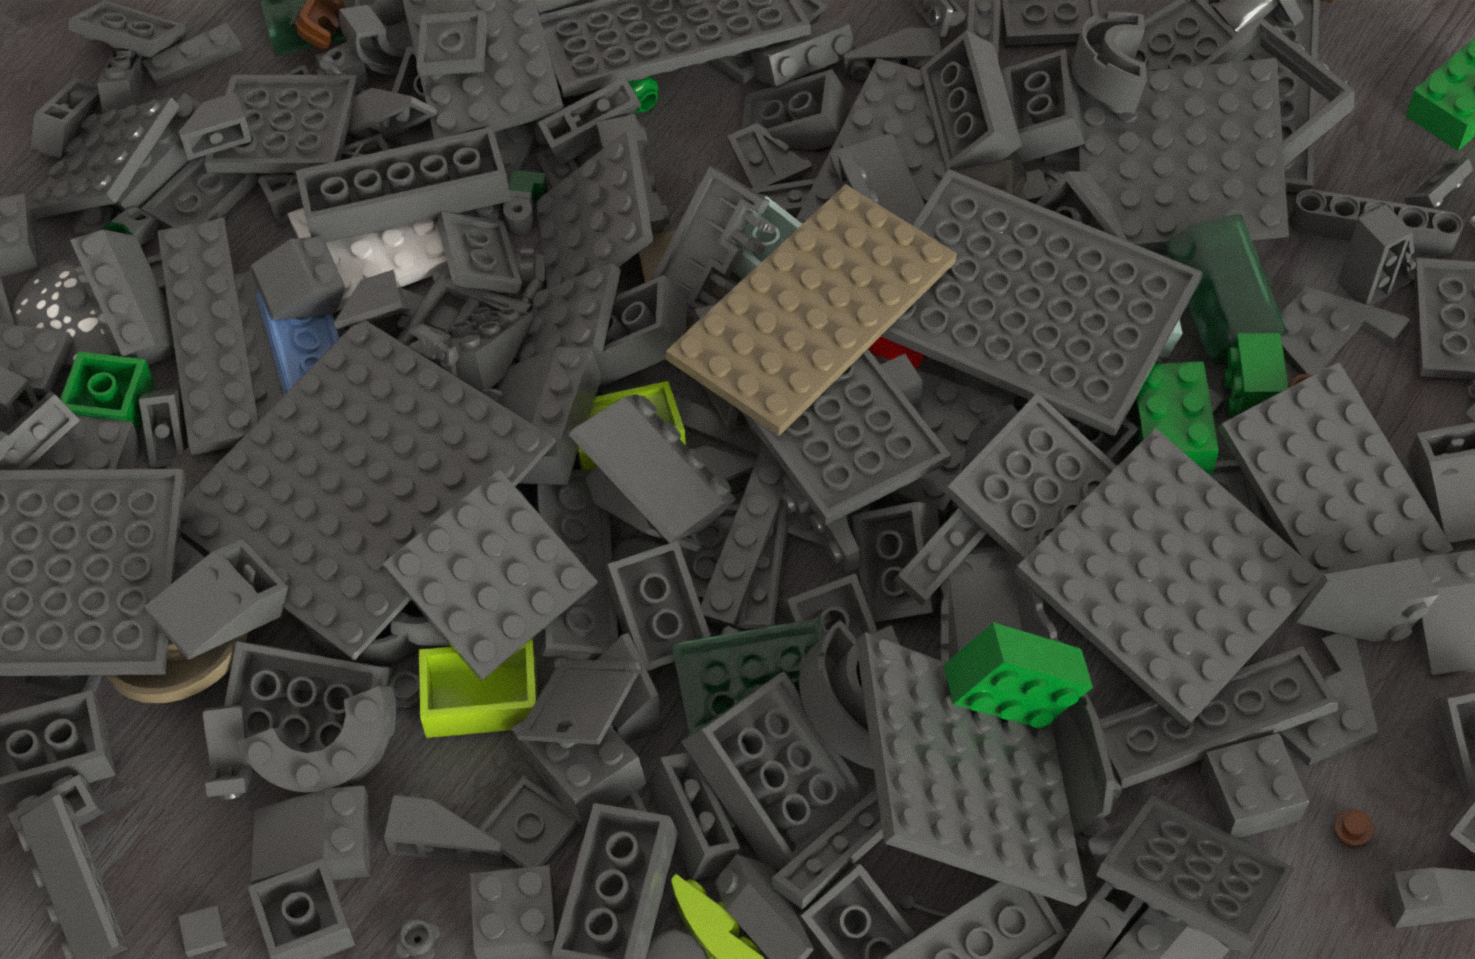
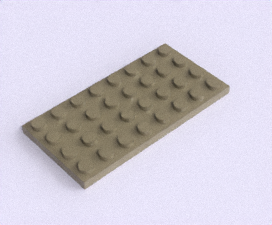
[666,184,957,436]

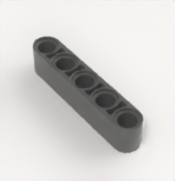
[1290,189,1463,256]

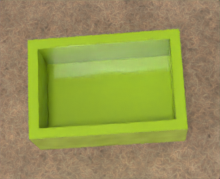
[419,639,539,738]

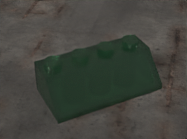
[1165,214,1288,365]

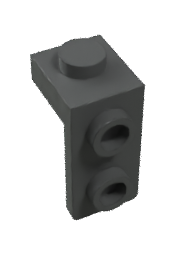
[203,705,252,800]

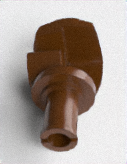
[294,0,346,50]

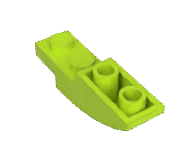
[671,874,765,959]

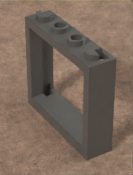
[1199,16,1355,167]

